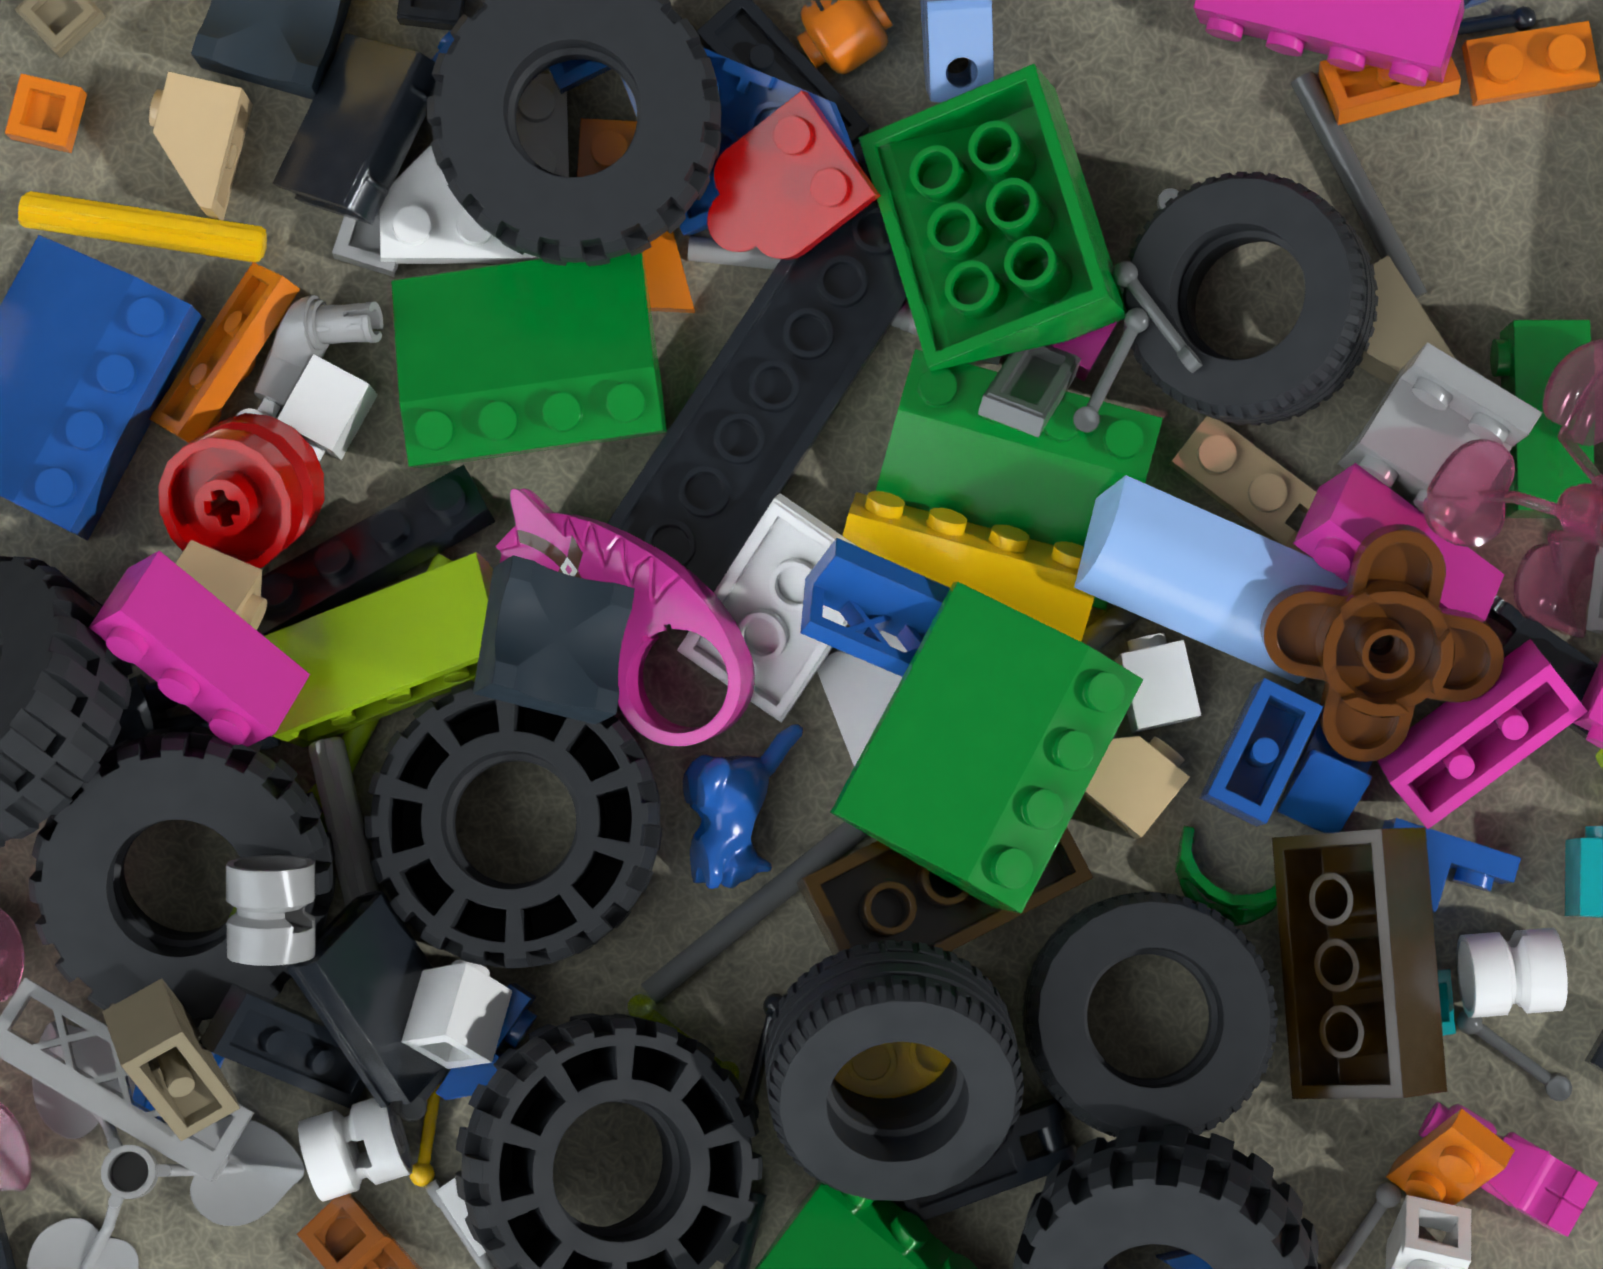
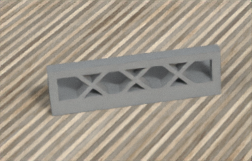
[0,978,255,1182]

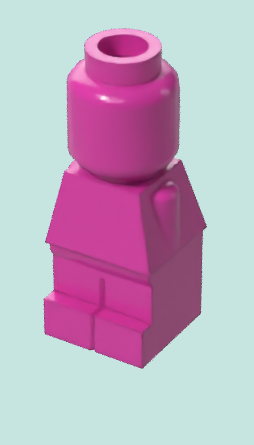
[1418,1102,1598,1237]

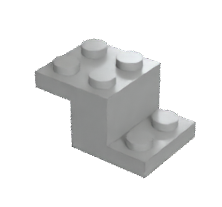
[1337,342,1542,530]

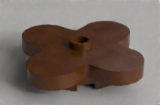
[1260,524,1504,762]

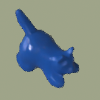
[683,724,803,889]

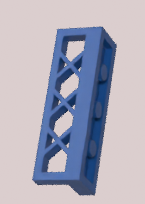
[800,538,950,677]

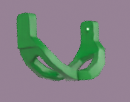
[1175,825,1277,926]

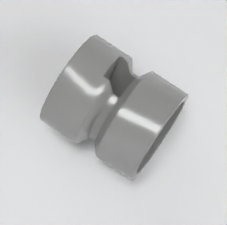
[226,855,316,966]

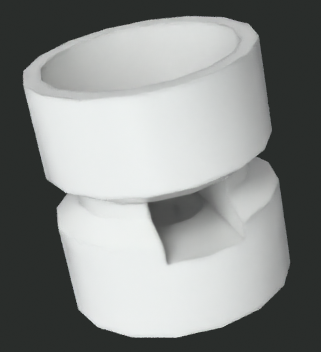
[1456,928,1568,1018]
[298,1098,413,1202]

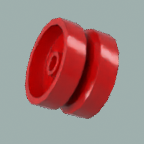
[158,413,325,568]

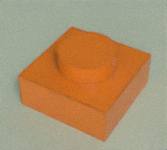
[5,73,87,154]

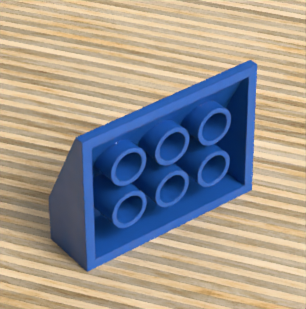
[0,235,206,541]

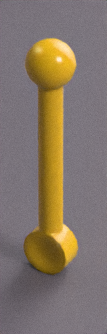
[409,1080,443,1187]

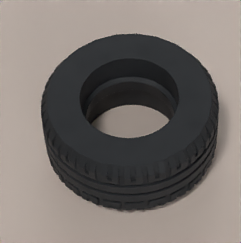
[1121,171,1378,426]
[1022,892,1278,1138]
[765,940,1024,1201]

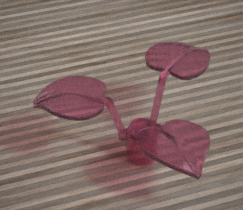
[1423,339,1603,638]

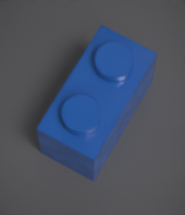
[1199,678,1323,827]

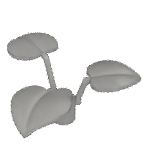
[27,1021,305,1269]

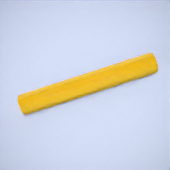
[18,191,267,263]

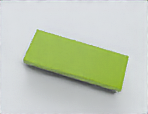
[264,552,493,748]

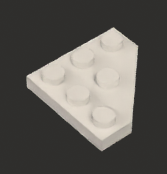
[380,74,569,264]

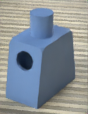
[920,0,994,103]

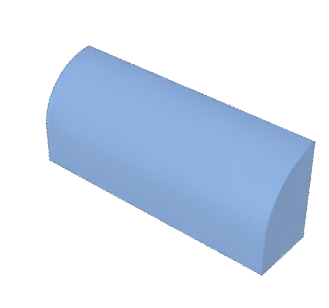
[1074,475,1347,684]

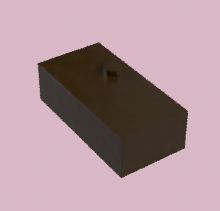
[797,827,1094,955]
[1272,827,1447,1099]

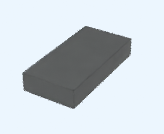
[978,345,1081,438]

